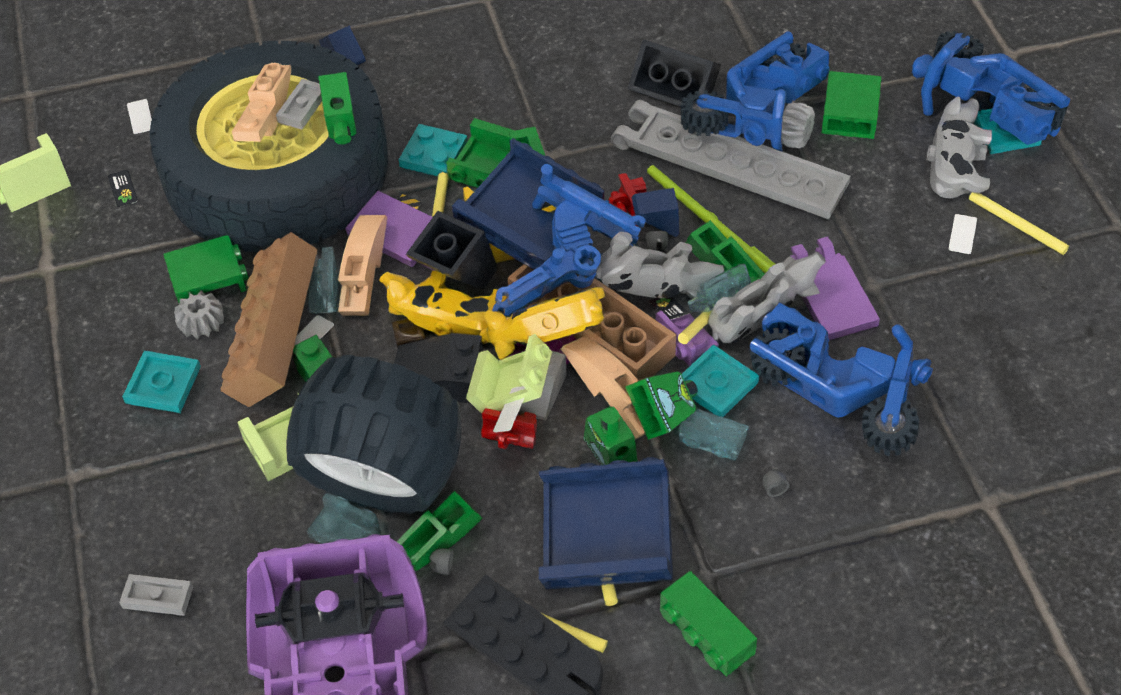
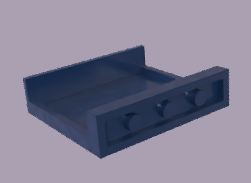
[452,138,605,270]
[539,457,673,590]

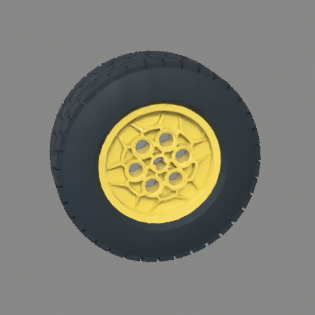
[150,40,388,252]

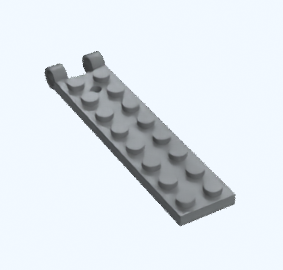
[611,100,851,219]

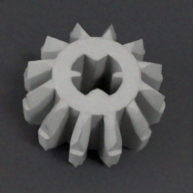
[781,102,815,148]
[174,290,224,340]

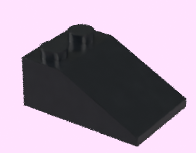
[394,333,483,403]

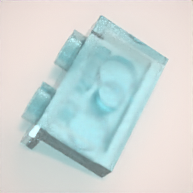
[309,247,338,314]
[687,264,751,312]
[679,408,749,461]
[307,493,381,544]

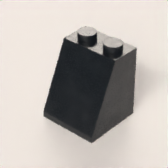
[406,211,498,289]

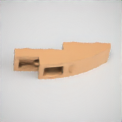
[232,63,291,142]
[338,215,387,316]
[561,336,645,440]

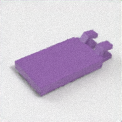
[345,191,434,270]
[790,237,880,340]

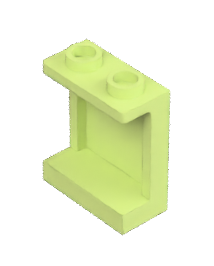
[0,133,71,212]
[466,334,552,413]
[237,393,299,481]

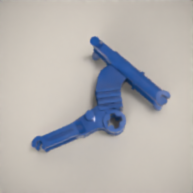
[492,164,646,317]

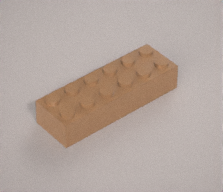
[220,232,318,407]
[508,264,676,381]

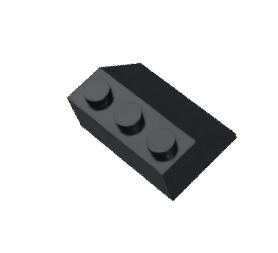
[627,39,721,107]

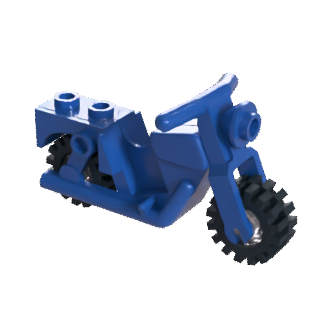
[681,31,830,151]
[912,31,1070,145]
[750,302,933,456]

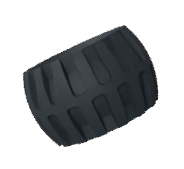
[286,355,462,514]

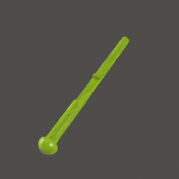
[647,165,776,273]

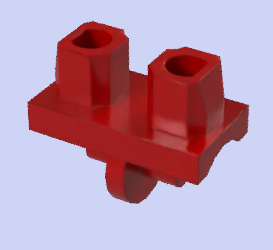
[608,173,647,227]
[481,408,537,450]

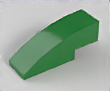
[685,220,764,291]
[397,491,483,572]

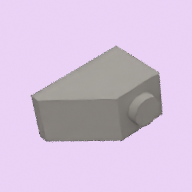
[518,351,567,421]

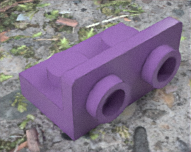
[656,311,719,367]

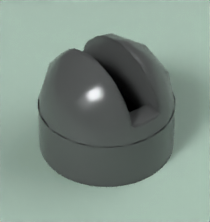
[646,231,668,252]
[762,469,790,497]
[429,548,453,575]

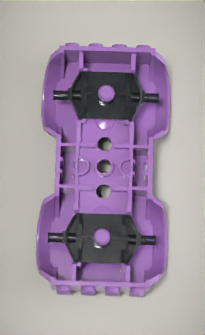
[246,534,428,695]

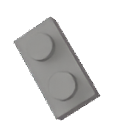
[276,79,322,130]
[119,574,193,616]

